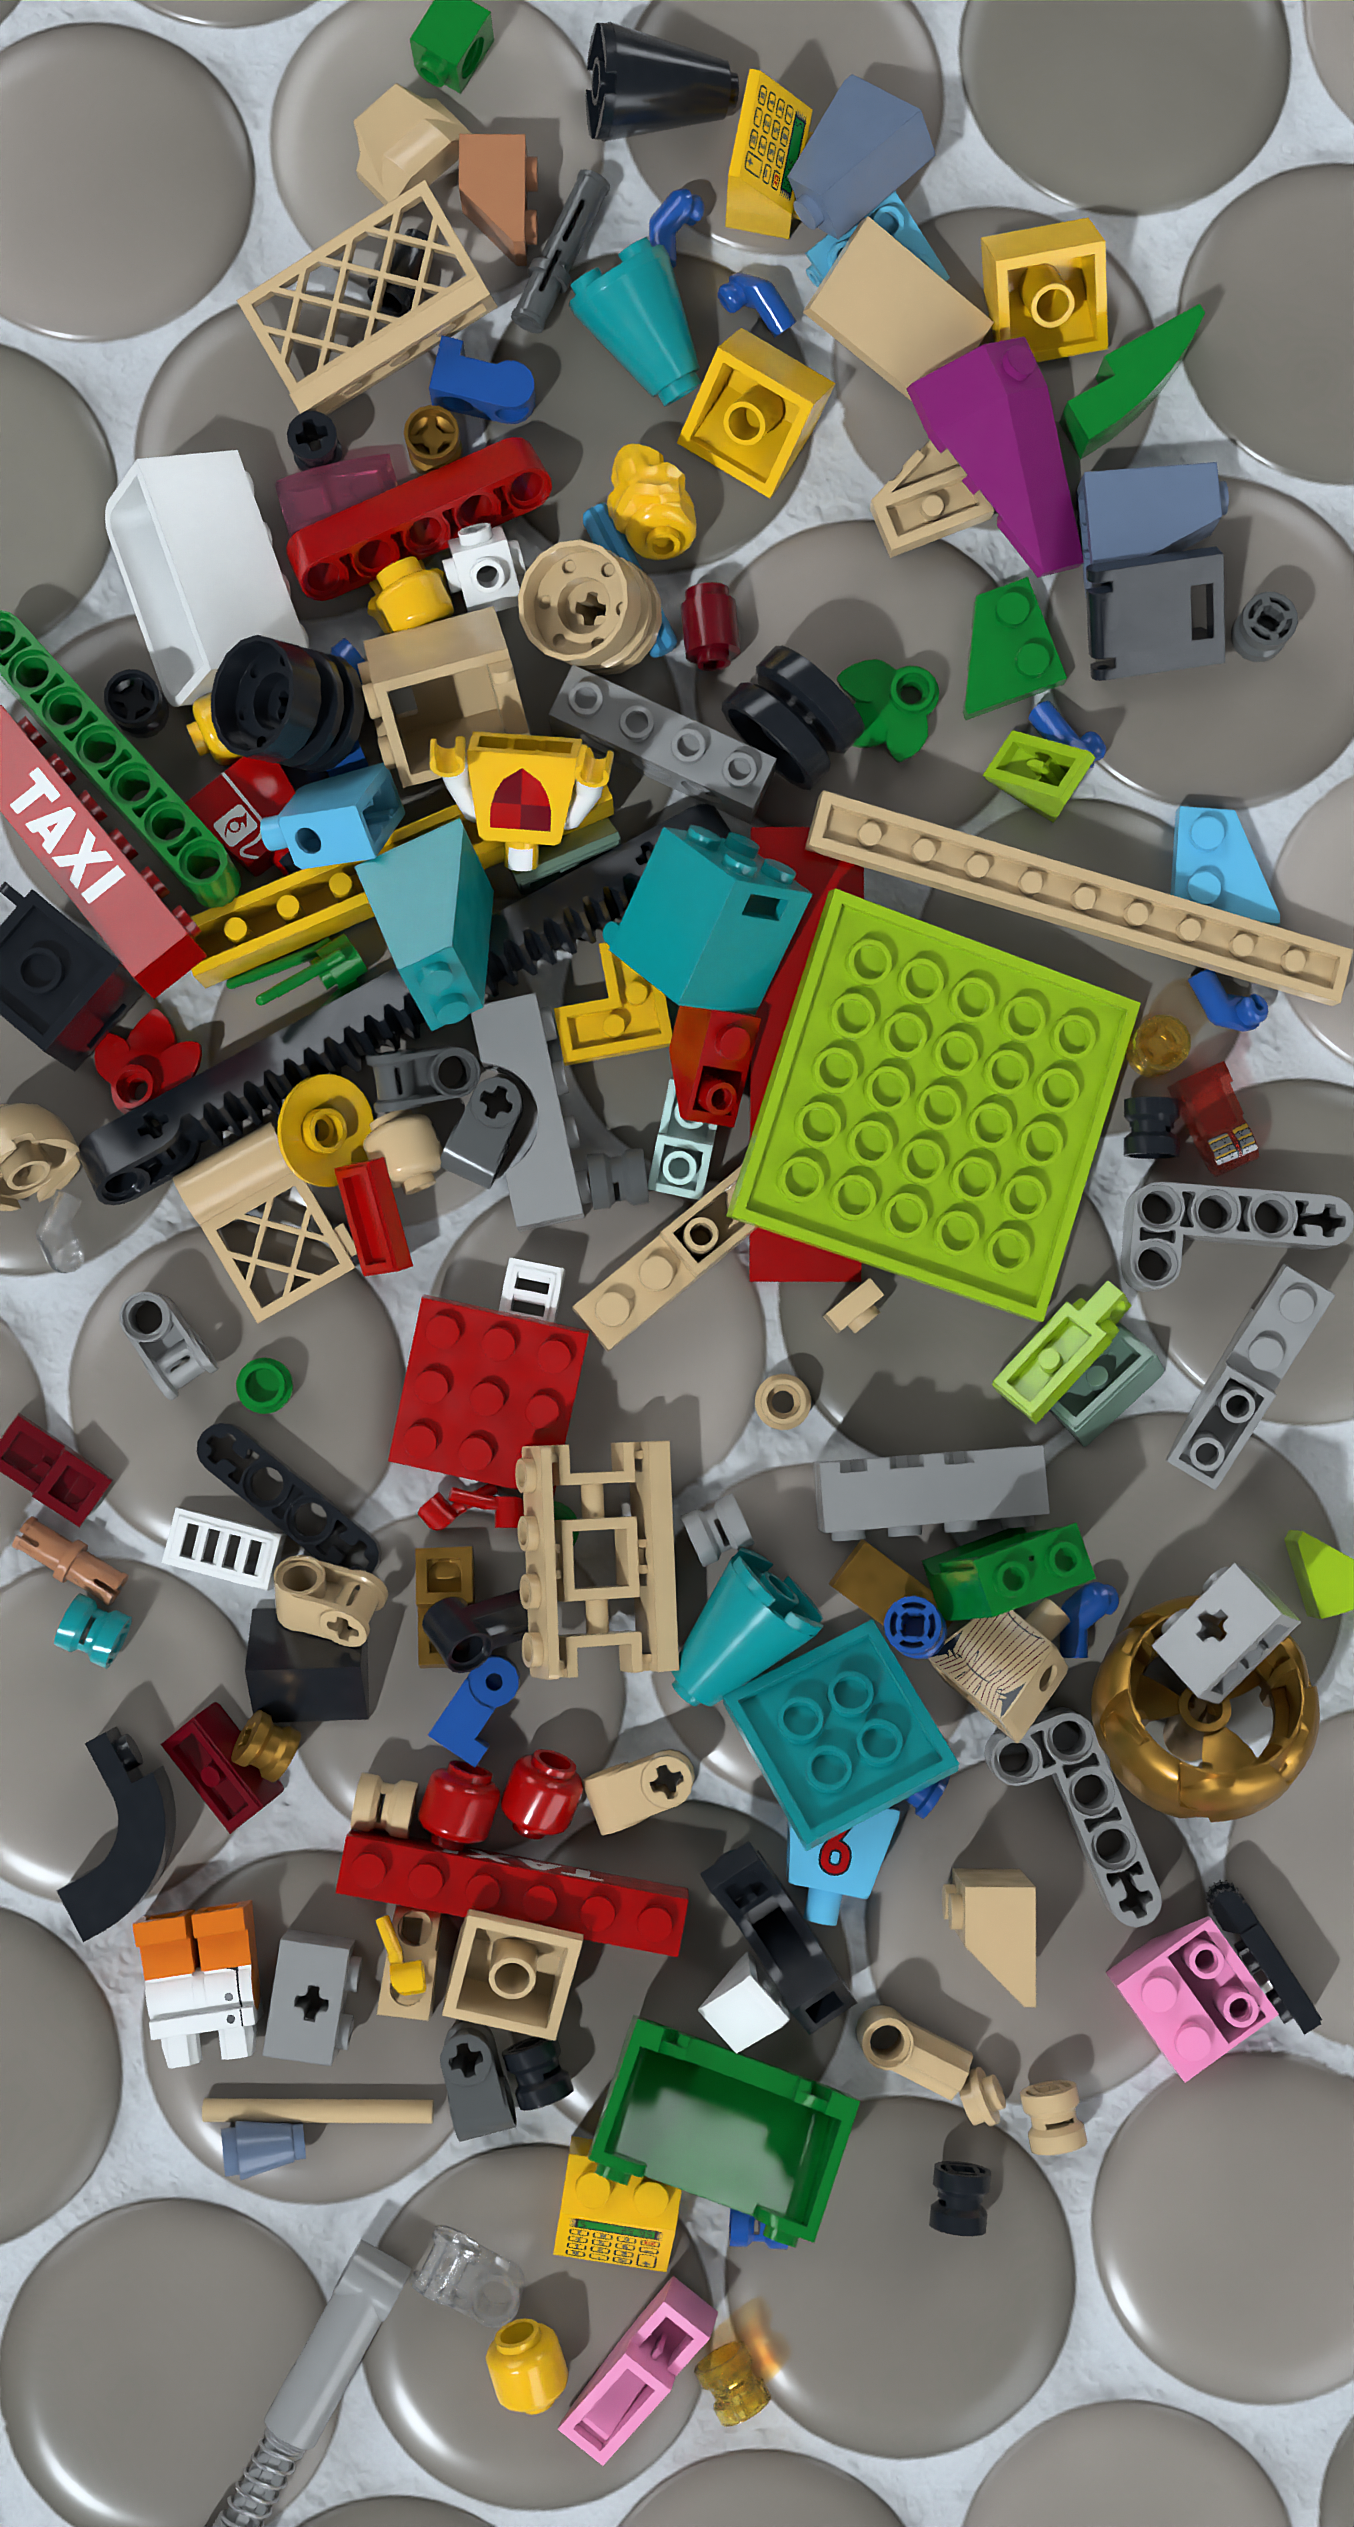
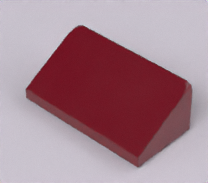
[160,1702,284,1834]

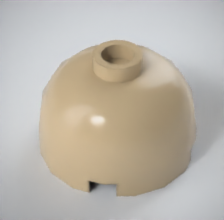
[0,1103,80,1211]

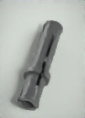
[511,169,610,334]

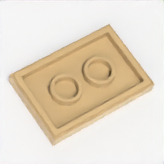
[803,216,994,401]

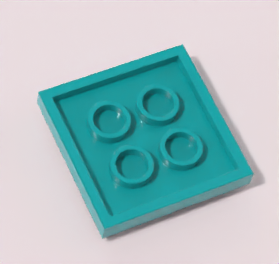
[723,1619,959,1851]

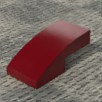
[0,1412,113,1528]

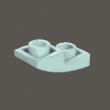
[648,1079,717,1200]

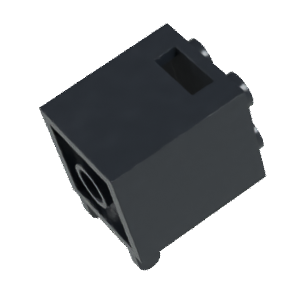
[0,882,145,1072]

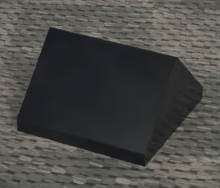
[245,1608,369,1723]

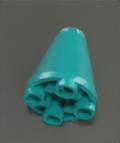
[569,237,702,407]

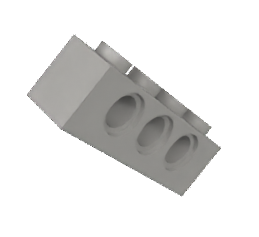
[549,665,777,824]

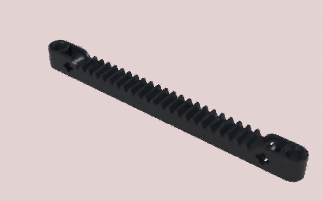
[77,804,732,1206]

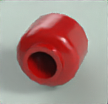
[501,1749,584,1840]
[418,1760,501,1851]

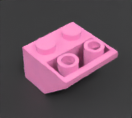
[1105,1916,1279,2083]

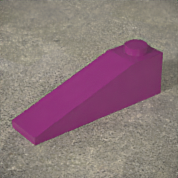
[906,337,1084,578]

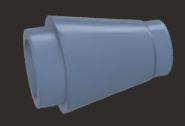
[221,2121,306,2181]

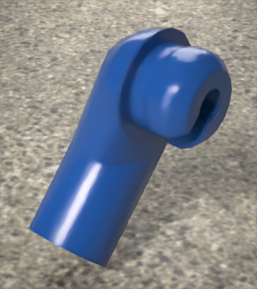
[649,189,705,268]
[718,272,797,338]
[1028,701,1106,768]
[1188,969,1269,1032]
[1060,1582,1119,1658]

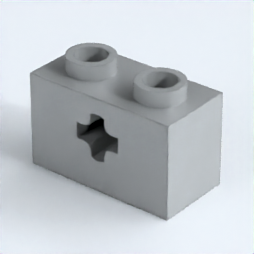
[1152,1563,1301,1704]
[262,1929,363,2066]

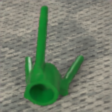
[226,933,368,1010]

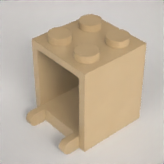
[357,606,530,788]

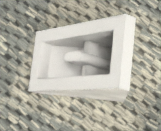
[698,1951,790,2054]

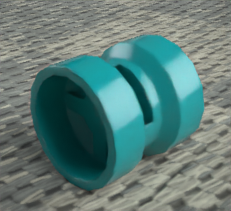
[54,1593,132,1669]

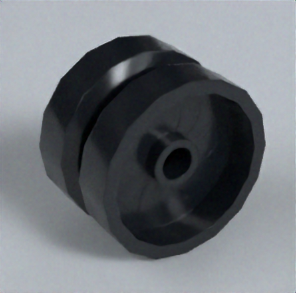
[721,645,865,790]

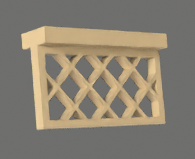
[237,180,498,415]

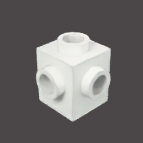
[442,523,526,613]

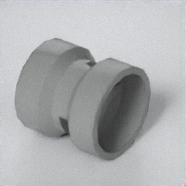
[681,1493,755,1567]

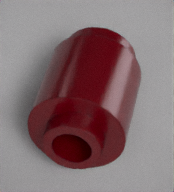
[681,582,741,671]

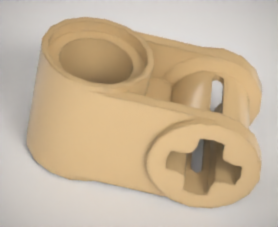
[273,1555,389,1647]
[582,1749,695,1835]

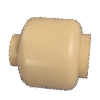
[363,1109,444,1195]

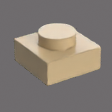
[823,1278,884,1334]

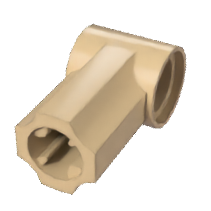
[856,2005,973,2101]

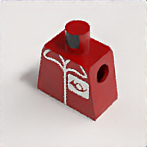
[185,756,302,877]

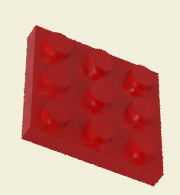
[388,1294,590,1497]

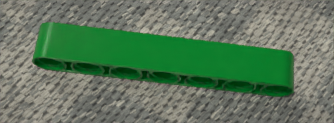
[0,610,241,908]

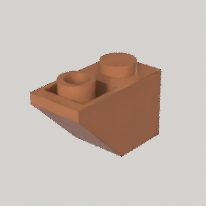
[459,134,538,266]

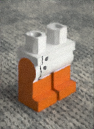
[132,1900,264,2069]

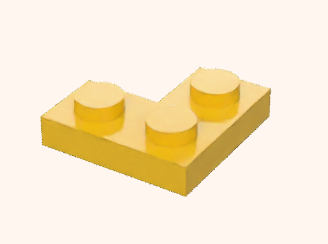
[554,942,672,1066]

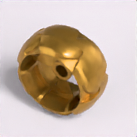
[1091,1595,1320,1822]

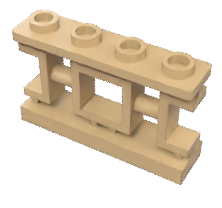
[515,1440,679,1680]

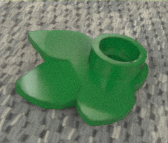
[837,659,939,763]

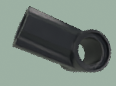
[422,1589,528,1674]

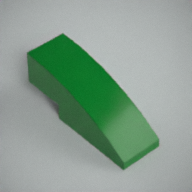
[1059,304,1205,460]

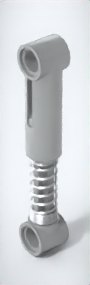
[204,2239,412,2527]

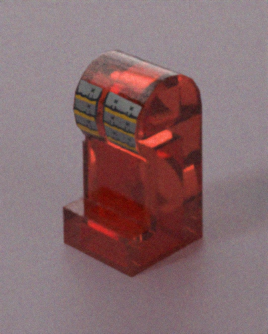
[1167,1061,1259,1177]

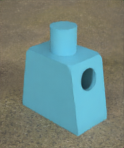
[260,763,406,869]

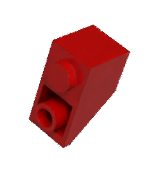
[669,1006,761,1128]

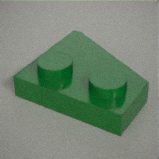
[963,577,1067,721]

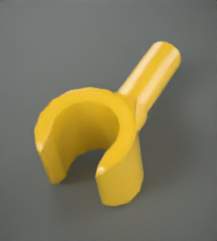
[376,1915,427,1996]

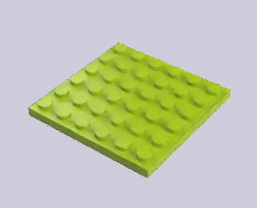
[726,889,1141,1322]

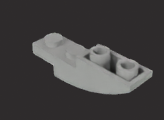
[1166,1263,1336,1490]

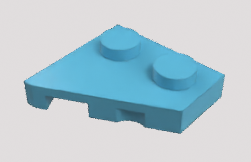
[1170,806,1280,926]

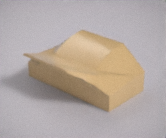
[354,83,472,205]

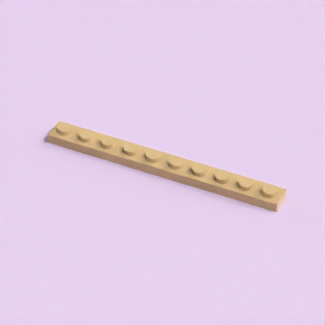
[805,790,1353,1006]

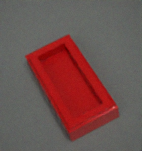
[334,1157,413,1277]

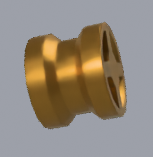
[231,1710,301,1782]

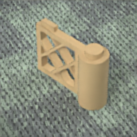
[173,1122,357,1324]

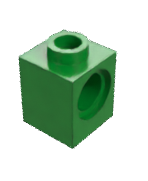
[410,0,494,94]

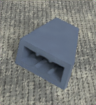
[787,74,936,240]
[1076,462,1229,599]

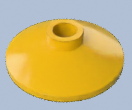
[277,1074,374,1187]

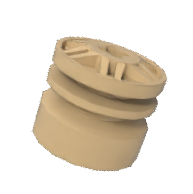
[518,540,662,676]

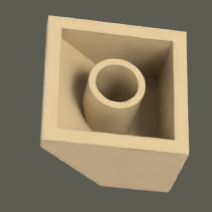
[942,1868,1036,2007]
[442,1909,583,2041]

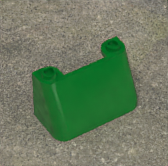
[588,2015,860,2248]

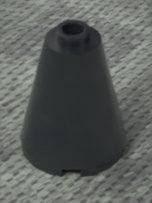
[586,21,739,142]

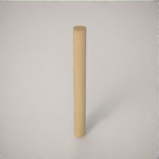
[202,2098,434,2124]

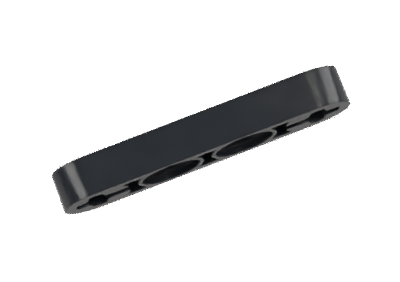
[197,1423,382,1574]

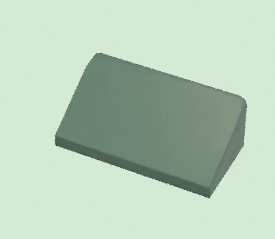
[509,817,621,895]
[1049,1322,1164,1447]

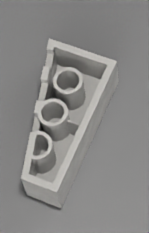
[813,1445,1050,1541]

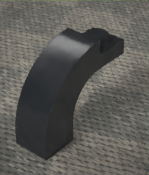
[57,1726,176,1942]
[700,1841,857,2035]

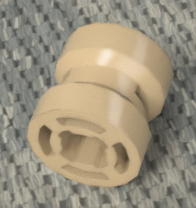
[351,1772,419,1839]
[1020,2080,1088,2155]

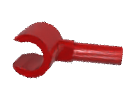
[418,1484,499,1531]
[448,1487,524,1528]

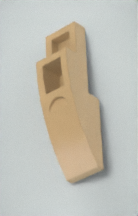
[572,1165,758,1352]

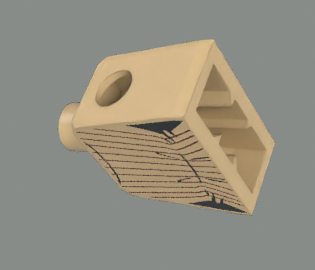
[928,1598,1071,1744]

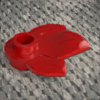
[94,1008,202,1114]

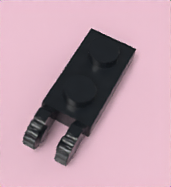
[1206,1880,1322,2035]

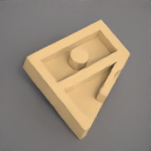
[870,441,994,558]

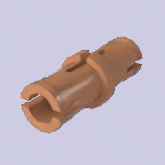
[12,1516,129,1606]

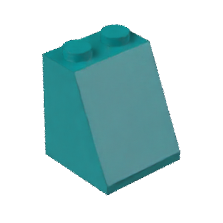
[354,818,494,1031]

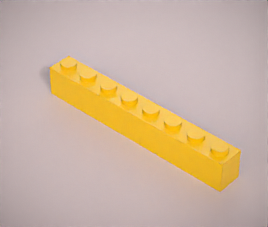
[191,747,614,988]

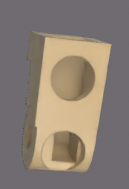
[377,1905,442,2021]

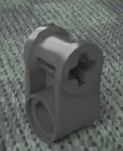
[366,1045,480,1113]
[440,1077,524,1189]
[440,2020,517,2142]

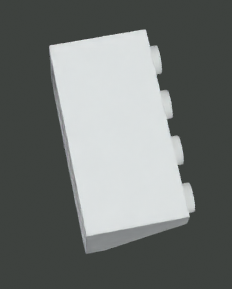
[105,450,309,707]

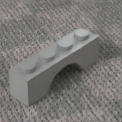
[471,993,592,1232]

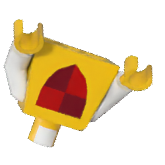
[430,731,614,871]

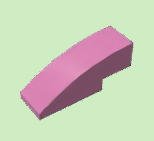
[558,2276,718,2466]

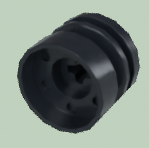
[211,635,365,773]

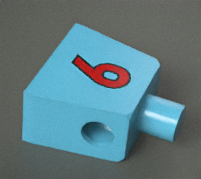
[786,1804,900,1926]

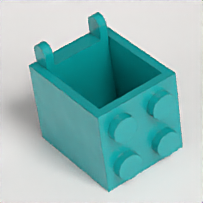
[603,825,813,1015]

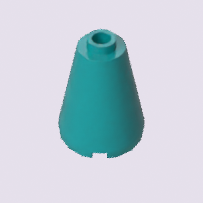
[671,1548,824,1707]

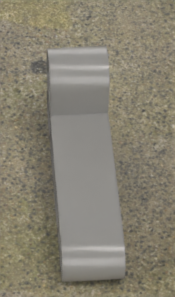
[1121,1182,1354,1292]
[984,1707,1162,1927]

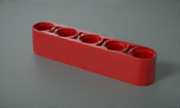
[286,437,552,601]

